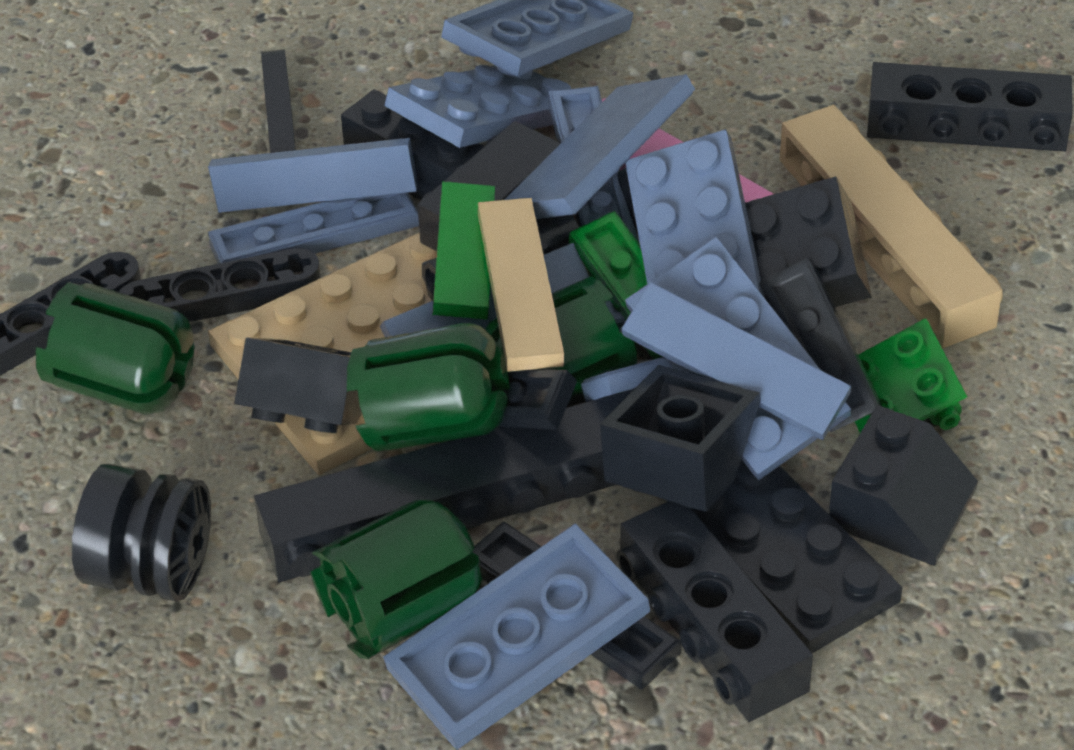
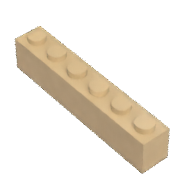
[780,104,1003,349]

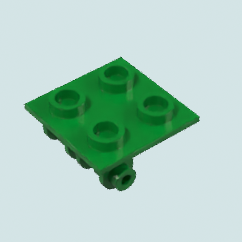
[855,318,968,433]

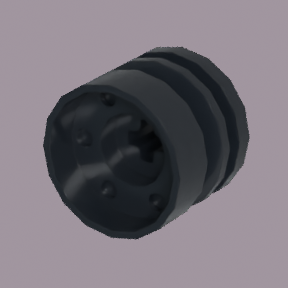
[72,463,211,602]

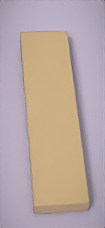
[478,198,564,372]

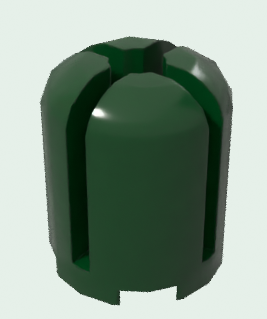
[485,276,637,405]
[35,282,195,415]
[346,323,510,452]
[310,500,482,659]

